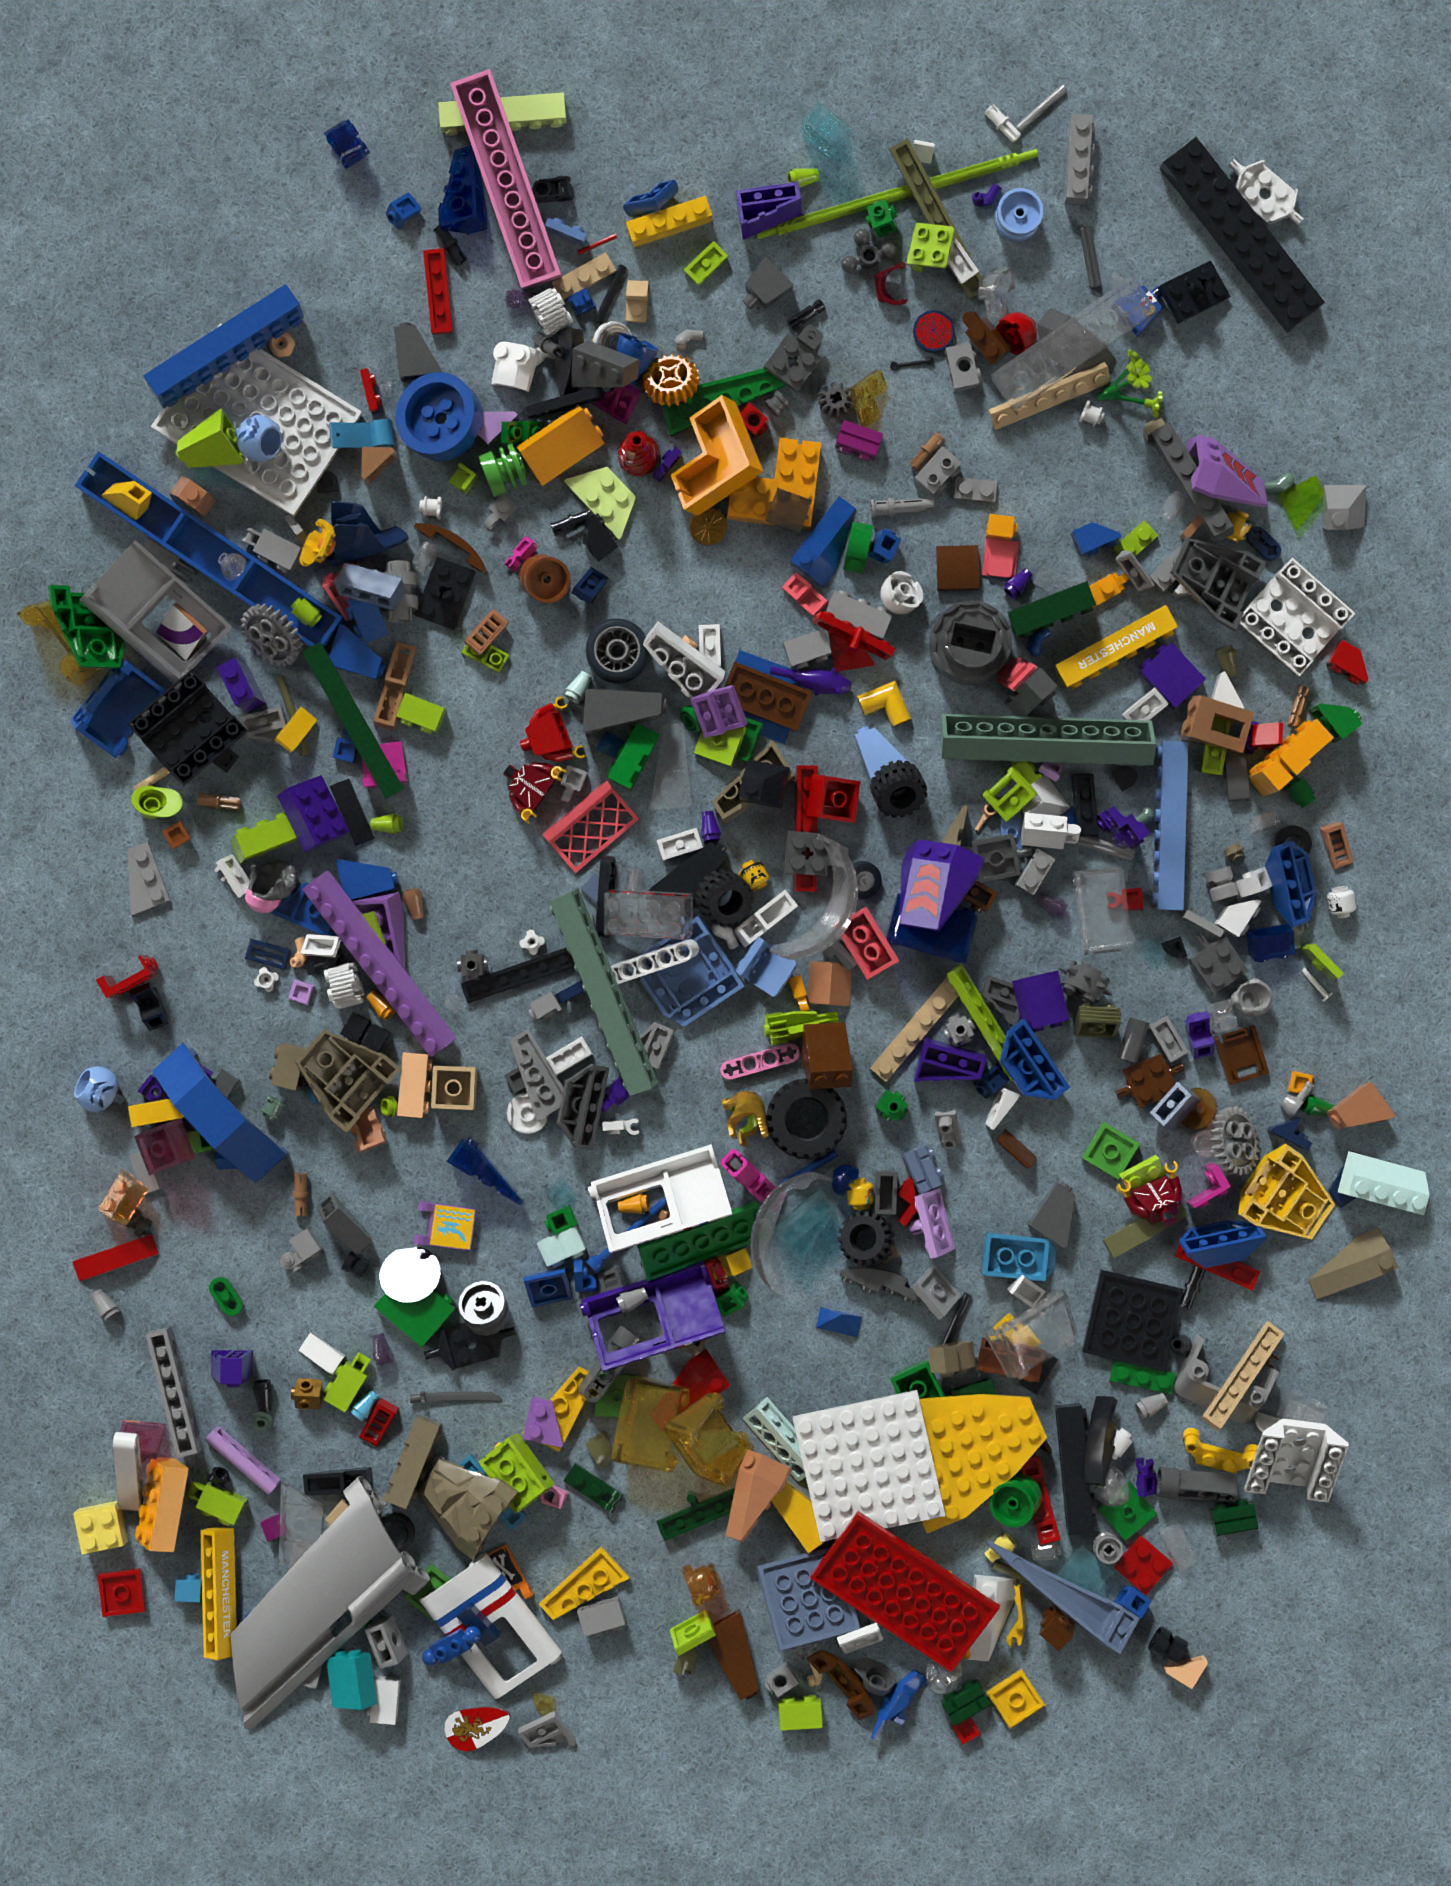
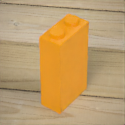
[516,405,605,486]

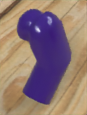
[972,183,1002,207]

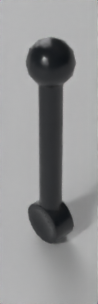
[890,357,934,370]

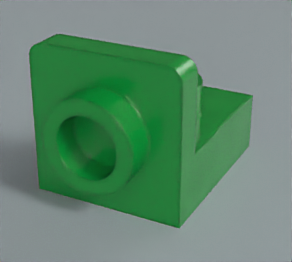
[715,1281,749,1317]

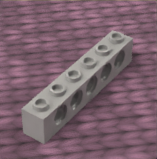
[146,1327,202,1458]

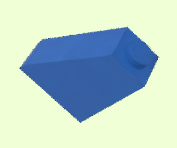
[329,624,386,681]
[335,859,399,901]

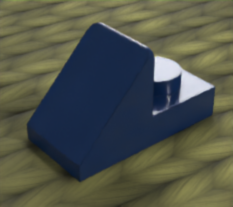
[571,567,609,604]
[1267,1117,1312,1150]

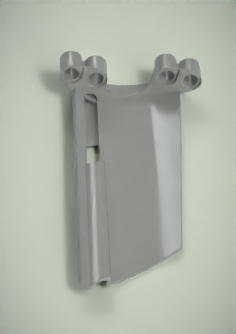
[231,1476,430,1728]

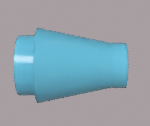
[349,1389,380,1421]

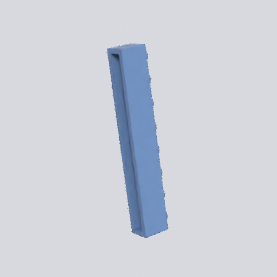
[1152,741,1188,911]

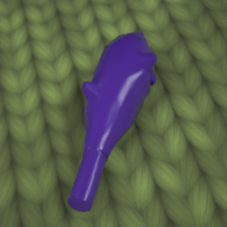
[769,666,852,696]

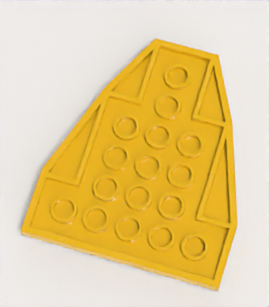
[919,1394,1047,1534]

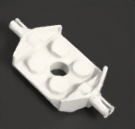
[1228,159,1304,225]

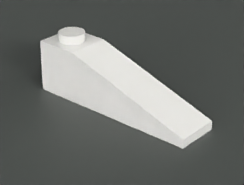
[967,1575,1017,1661]

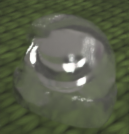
[1094,1465,1130,1507]
[926,1659,964,1695]

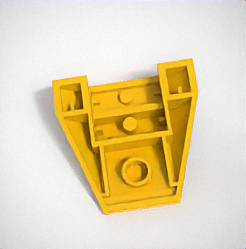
[1238,1144,1335,1240]

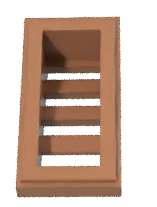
[464,609,509,656]
[1319,821,1354,869]

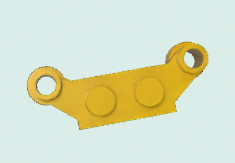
[1183,1428,1258,1474]

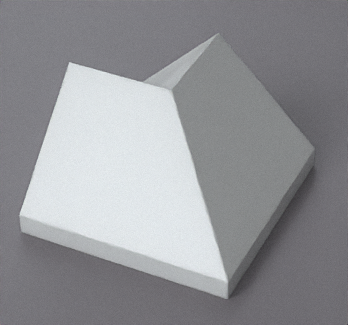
[1020,775,1070,816]

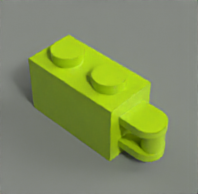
[323,1352,371,1412]
[186,1481,247,1526]

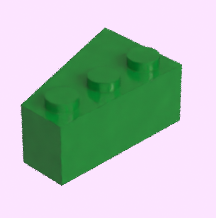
[607,723,660,792]

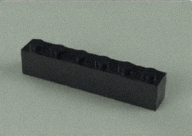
[1055,1403,1097,1535]

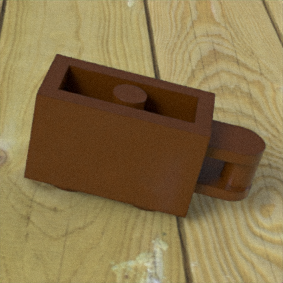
[962,311,1013,365]

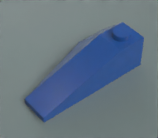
[790,496,856,588]

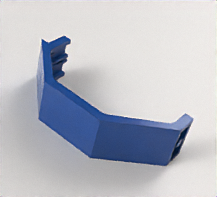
[152,1043,289,1183]

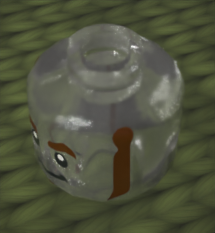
[1030,1539,1062,1566]

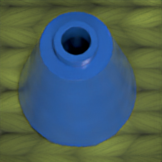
[616,333,658,387]

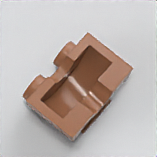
[350,1106,386,1153]

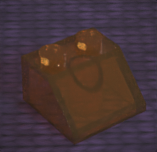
[97,1168,148,1225]

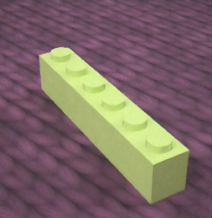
[438,92,567,136]

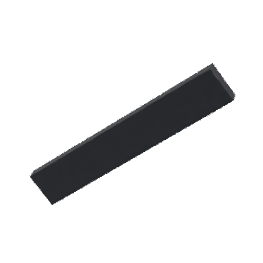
[461,948,575,1004]

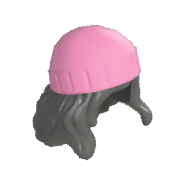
[245,860,297,913]

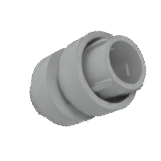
[380,560,418,623]

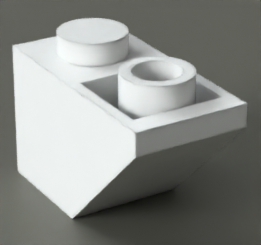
[1214,899,1261,938]

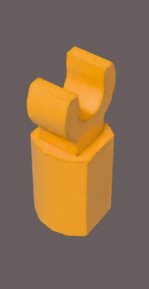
[788,975,809,1011]

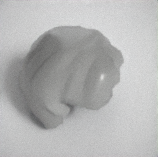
[1230,978,1274,1017]

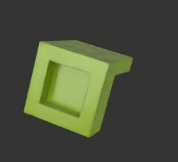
[449,462,478,495]

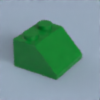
[1309,703,1363,743]

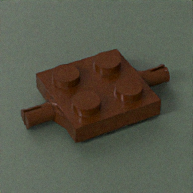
[1115,1053,1185,1108]

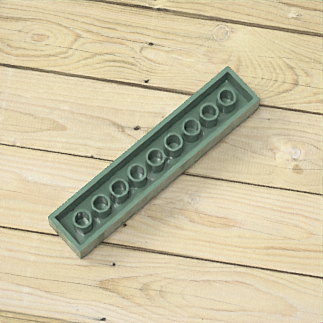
[940,714,1156,766]

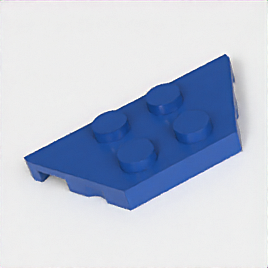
[270,882,344,944]

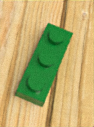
[1109,1360,1176,1394]

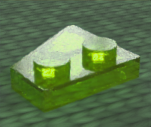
[1278,475,1323,530]

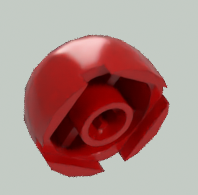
[996,312,1037,356]

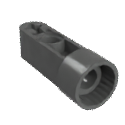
[578,1325,643,1402]
[1156,1467,1238,1502]

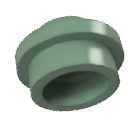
[251,1411,273,1431]

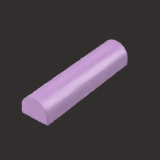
[205,1426,281,1495]

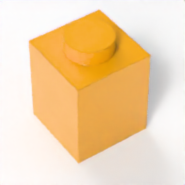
[985,514,1018,541]

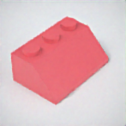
[834,907,899,980]

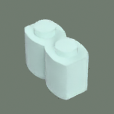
[537,1225,586,1268]

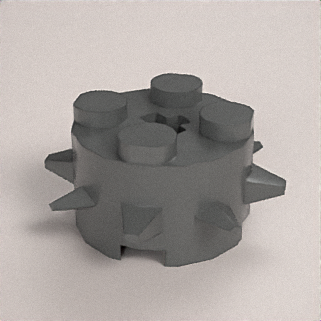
[1059,961,1112,1004]

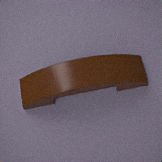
[414,523,488,575]
[806,1650,875,1720]

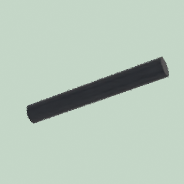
[594,264,627,325]
[941,1292,972,1345]

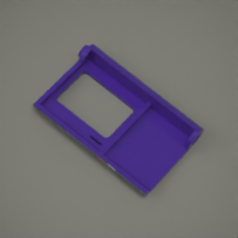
[579,1261,726,1372]

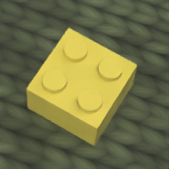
[73,1501,128,1555]

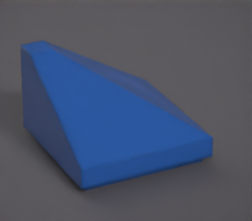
[596,731,625,759]

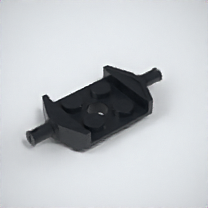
[424,1322,517,1371]

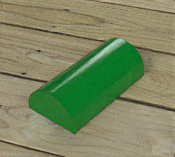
[890,1360,945,1399]

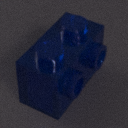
[1246,924,1295,963]

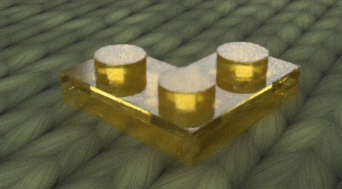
[849,370,888,427]

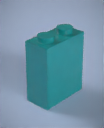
[326,1649,377,1710]

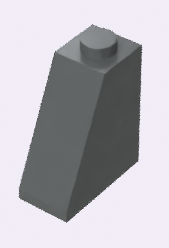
[394,323,442,381]
[1028,1181,1075,1249]
[317,1192,372,1255]

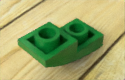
[501,421,543,444]

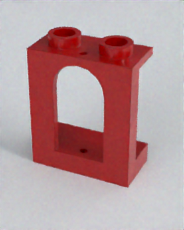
[96,955,159,998]

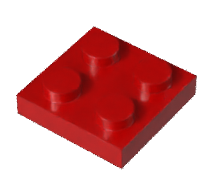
[1113,1534,1173,1595]
[97,1568,146,1617]

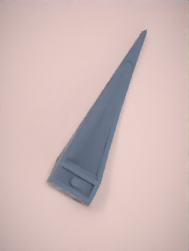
[985,1541,1140,1655]

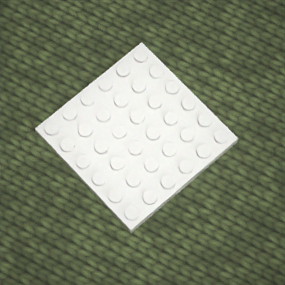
[793,1390,945,1542]

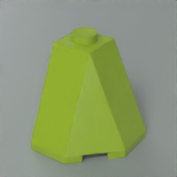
[176,408,244,468]

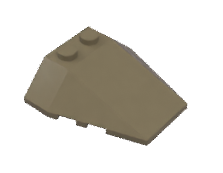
[295,1029,401,1133]

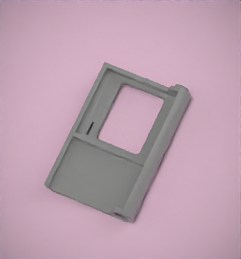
[79,540,232,684]

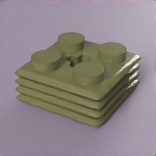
[1074,1003,1121,1038]

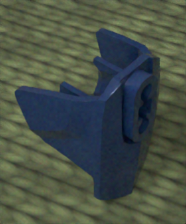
[328,501,409,566]

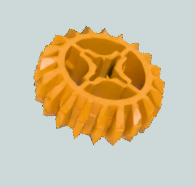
[642,353,699,408]

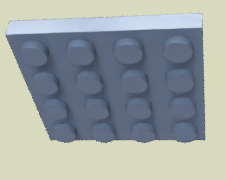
[756,1547,860,1652]

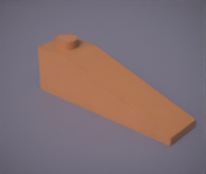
[726,1450,792,1542]

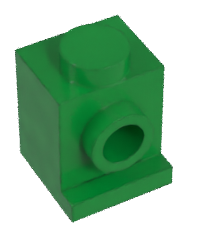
[544,1204,578,1235]

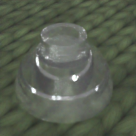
[218,553,247,581]

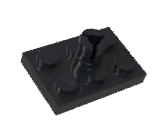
[1158,260,1231,324]
[415,556,476,630]

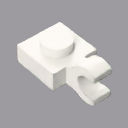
[602,1118,639,1135]

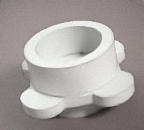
[520,930,545,955]
[254,967,279,992]

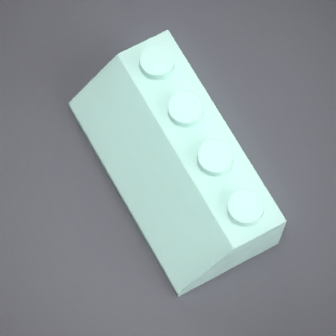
[1338,1151,1429,1215]

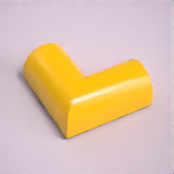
[857,680,911,727]

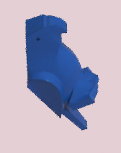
[871,1670,927,1740]

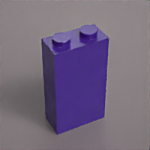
[216,658,267,713]

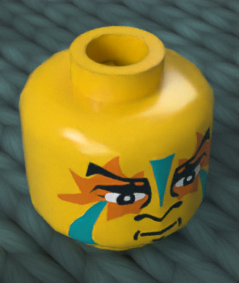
[847,1178,874,1210]

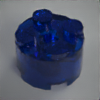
[323,119,370,170]

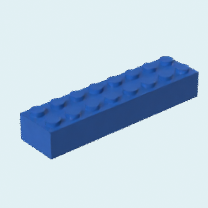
[143,284,304,409]

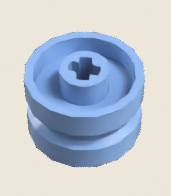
[995,188,1043,242]

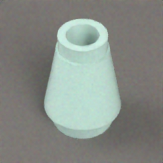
[565,671,592,704]

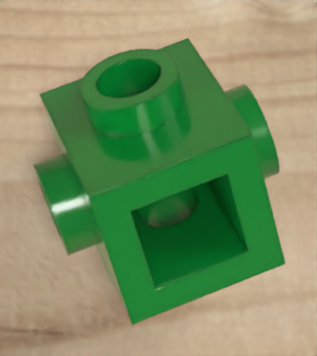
[866,199,898,237]
[875,1089,909,1122]

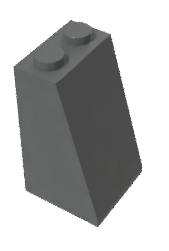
[583,689,667,735]

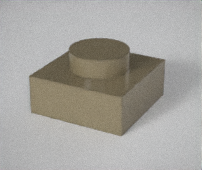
[1143,418,1166,443]

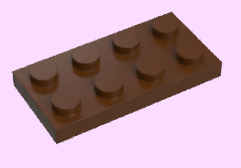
[724,661,813,732]

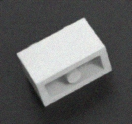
[367,1676,401,1725]

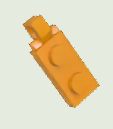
[1089,572,1130,608]

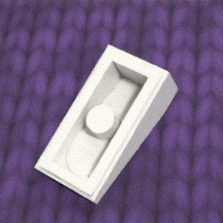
[985,1087,1020,1130]
[299,1333,346,1375]

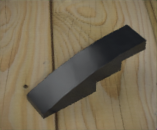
[1084,1396,1118,1486]

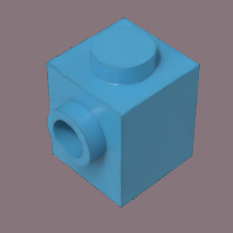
[174,1573,202,1602]

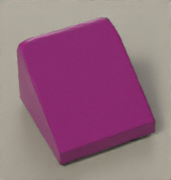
[260,1513,289,1542]

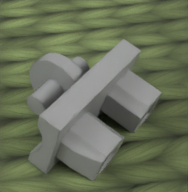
[935,1110,962,1149]

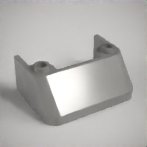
[1174,1334,1279,1423]

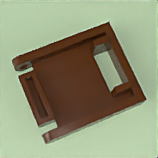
[1213,1025,1270,1086]

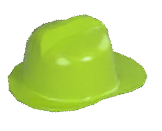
[131,786,183,819]

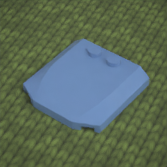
[639,916,746,1027]

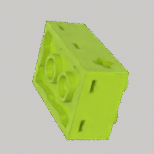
[478,1433,555,1514]

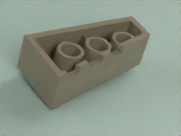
[712,740,796,824]
[382,1414,443,1509]

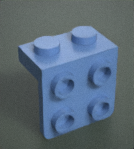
[735,936,798,997]

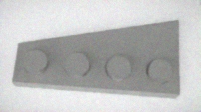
[509,1029,564,1121]

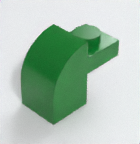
[843,522,873,574]

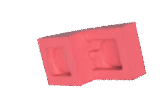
[782,572,829,617]

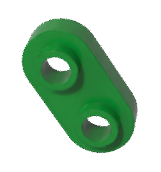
[209,1277,243,1316]

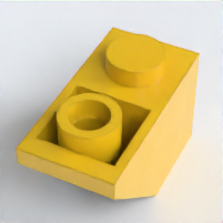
[102,481,152,520]

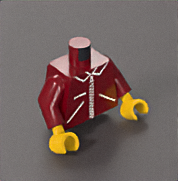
[503,762,566,824]
[1116,1161,1182,1226]

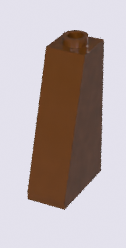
[707,1609,759,1700]

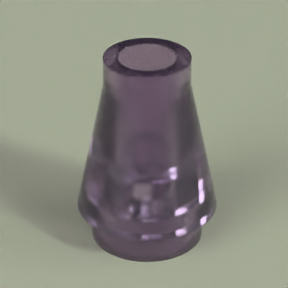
[506,288,536,310]
[1035,892,1068,920]
[372,1333,394,1366]

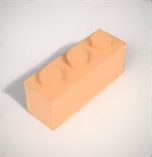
[397,1052,433,1118]

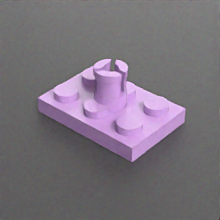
[909,1188,955,1259]

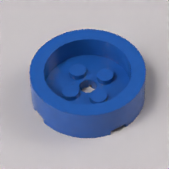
[395,372,483,462]

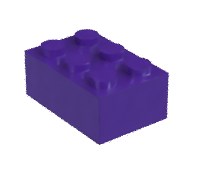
[277,775,349,853]

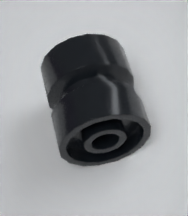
[1148,1626,1188,1666]

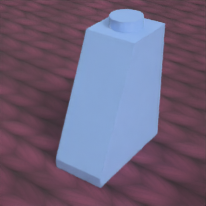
[854,726,907,784]

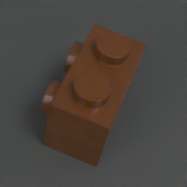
[961,881,998,913]
[1039,1605,1075,1651]

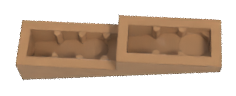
[373,642,417,731]

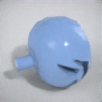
[236,415,282,462]
[74,1066,124,1113]

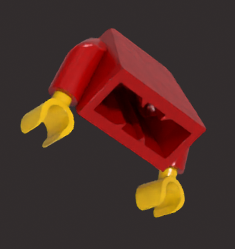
[520,696,585,762]

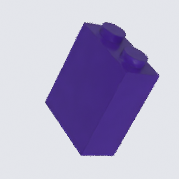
[1138,642,1206,710]
[1012,970,1070,1032]

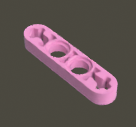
[720,1043,800,1080]

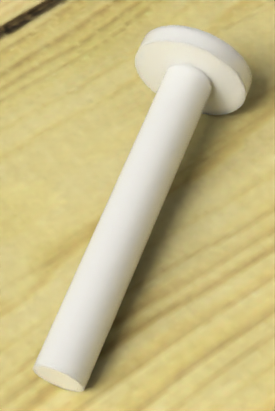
[1301,968,1333,1002]

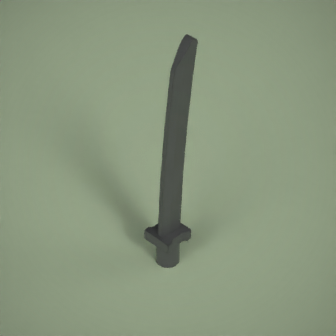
[410,1391,502,1404]

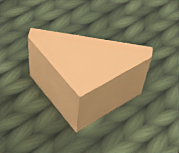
[1163,1655,1208,1689]

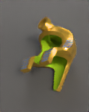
[722,1091,769,1147]

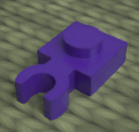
[653,447,682,482]

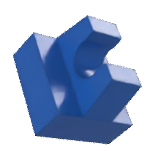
[567,287,596,317]

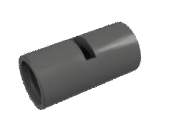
[1117,1017,1150,1063]

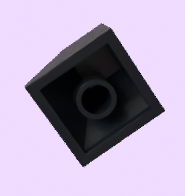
[739,760,790,809]

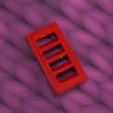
[359,1398,399,1447]

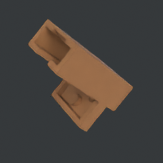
[1181,695,1254,753]

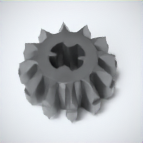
[818,382,854,418]

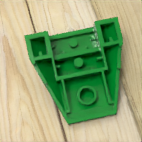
[48,585,125,669]

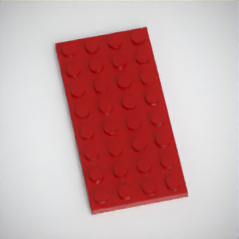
[810,1511,1000,1672]

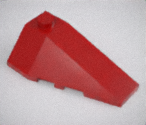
[650,1349,731,1431]

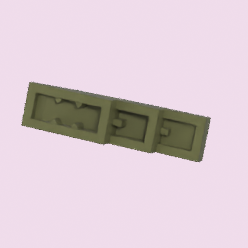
[1102,1204,1188,1259]

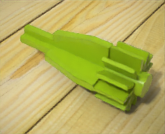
[763,1011,839,1046]

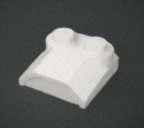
[491,342,540,392]

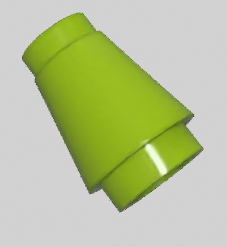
[787,168,820,189]
[370,813,403,834]

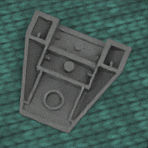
[1170,538,1266,632]

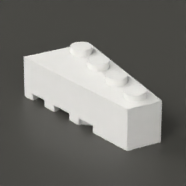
[643,622,725,700]

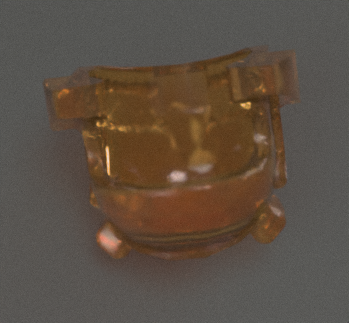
[683,1563,723,1606]

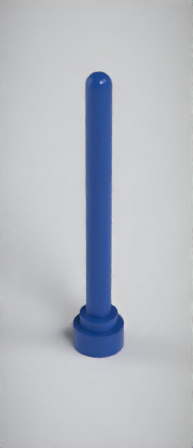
[586,1198,667,1273]

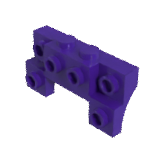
[1097,806,1150,849]

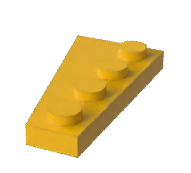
[522,1366,595,1452]
[539,1545,630,1620]

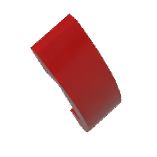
[72,1234,159,1281]
[1020,1456,1061,1545]

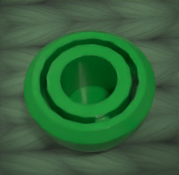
[680,705,702,733]

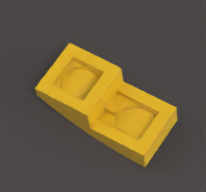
[274,706,317,753]

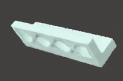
[742,1397,806,1482]

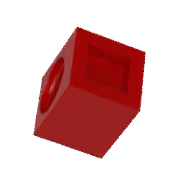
[740,402,769,438]

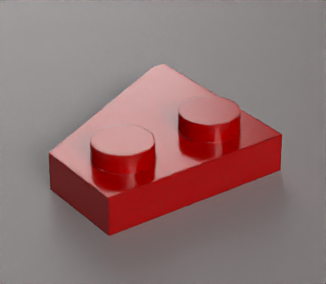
[828,632,875,672]

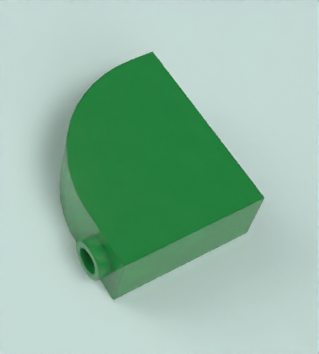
[374,1289,456,1348]

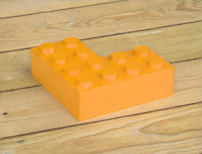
[671,395,763,516]
[727,438,821,530]
[1248,719,1334,797]

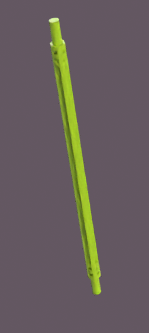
[756,149,1039,239]

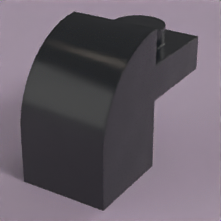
[129,982,169,1031]

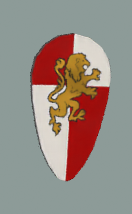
[444,1706,511,1752]

